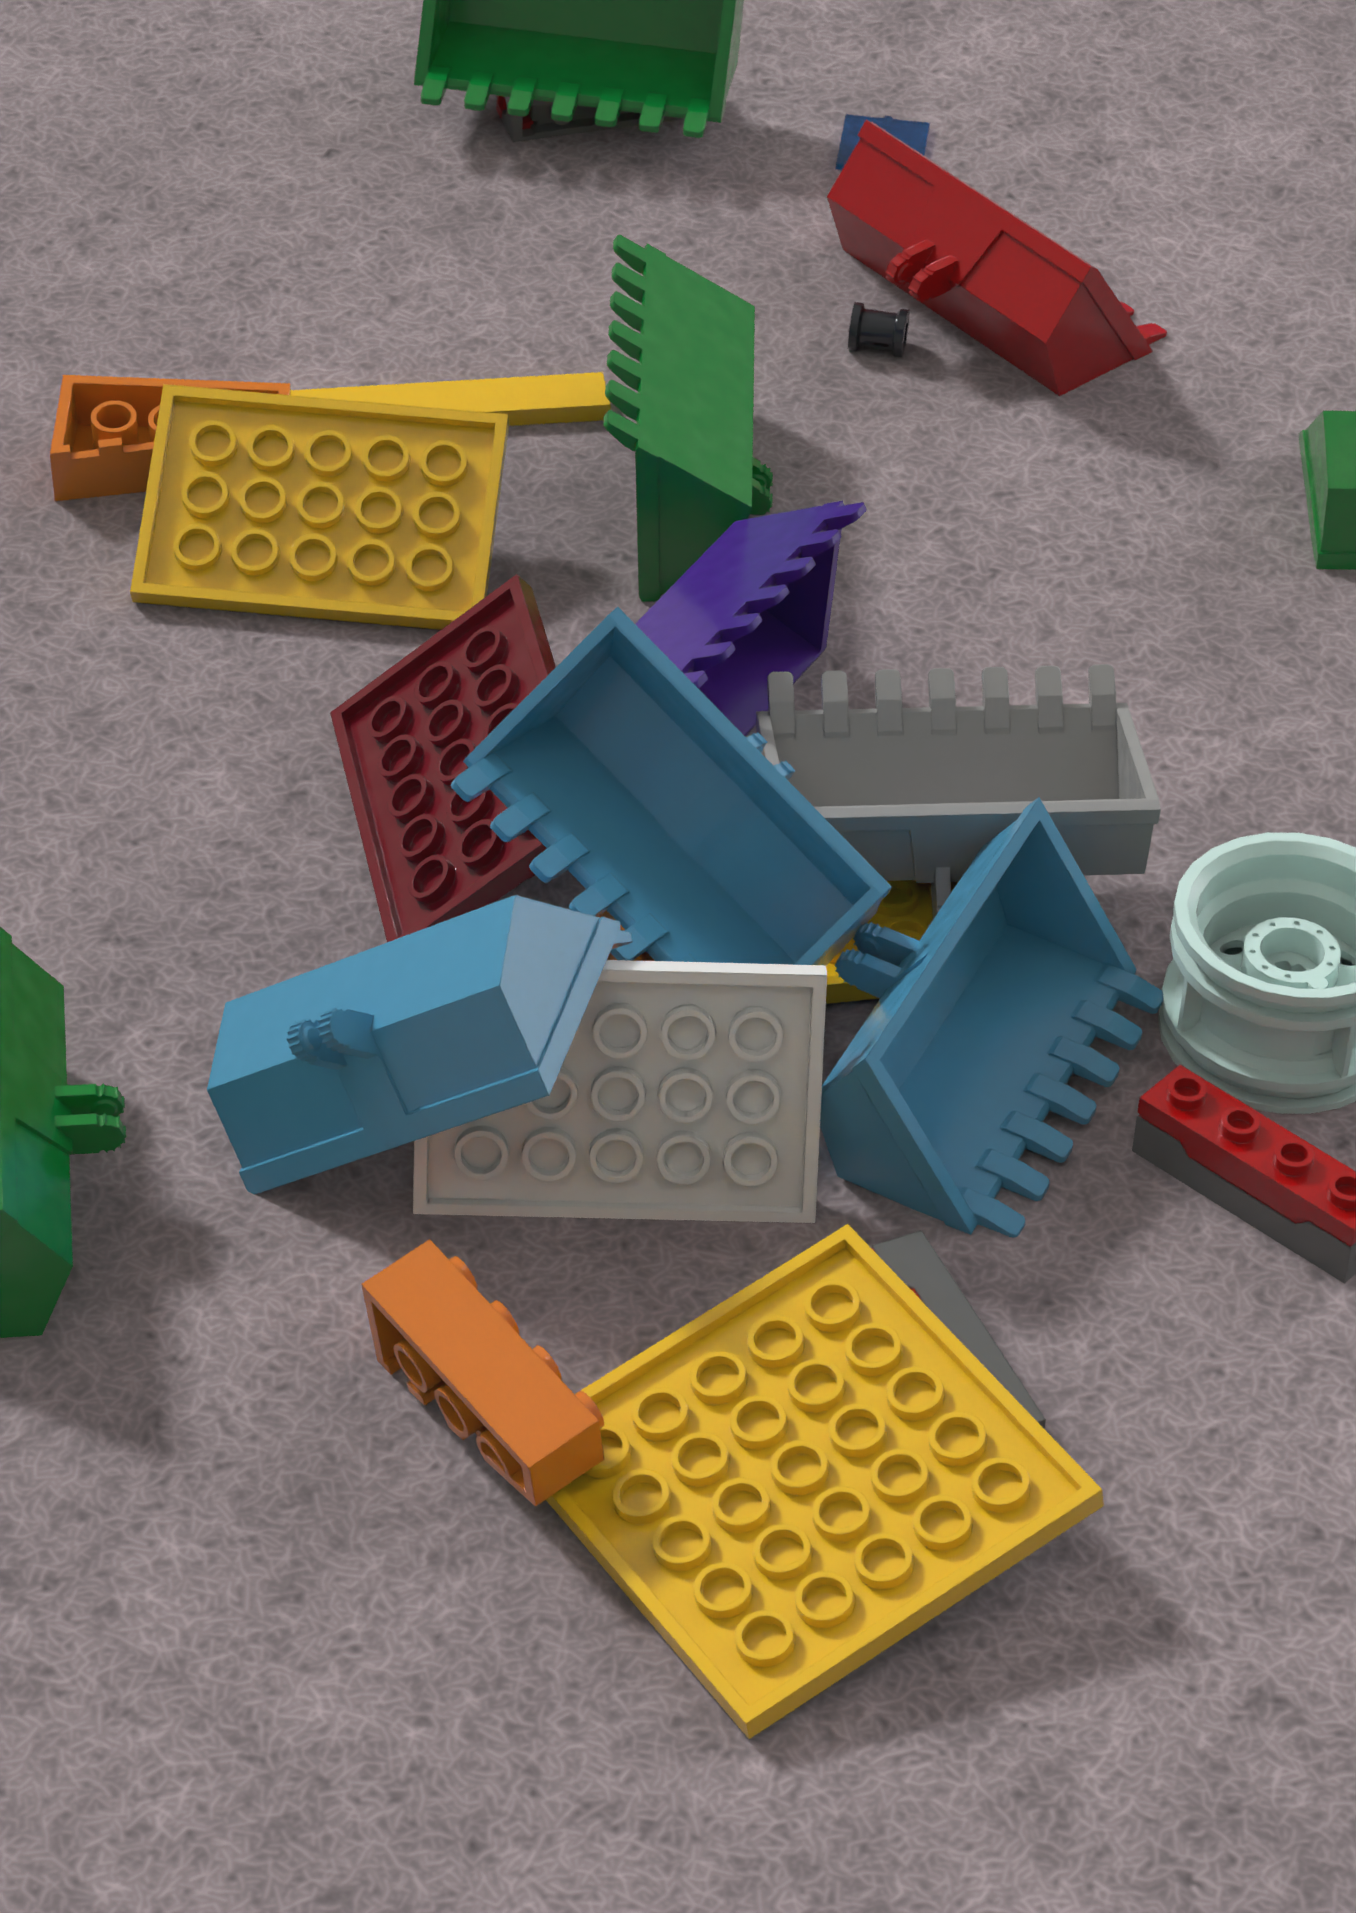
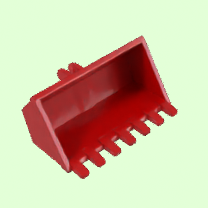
[827,120,1167,396]

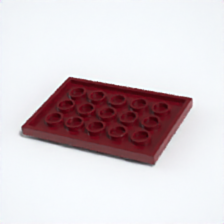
[330,574,556,942]

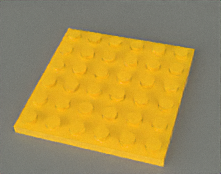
[546,1224,1104,1739]

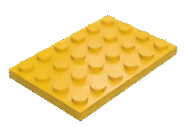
[130,384,509,630]

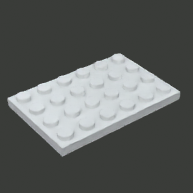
[413,960,827,1223]

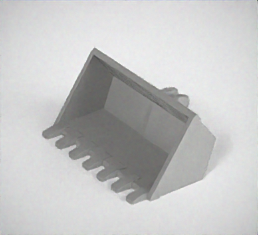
[756,664,1161,919]

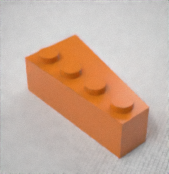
[50,375,291,501]
[361,1239,605,1507]

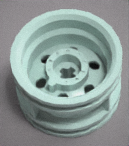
[1158,832,1356,1114]

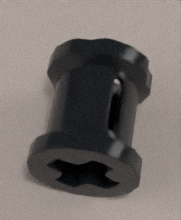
[848,302,910,357]

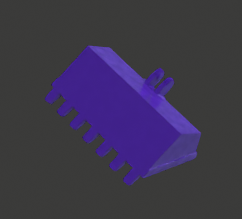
[635,501,867,737]

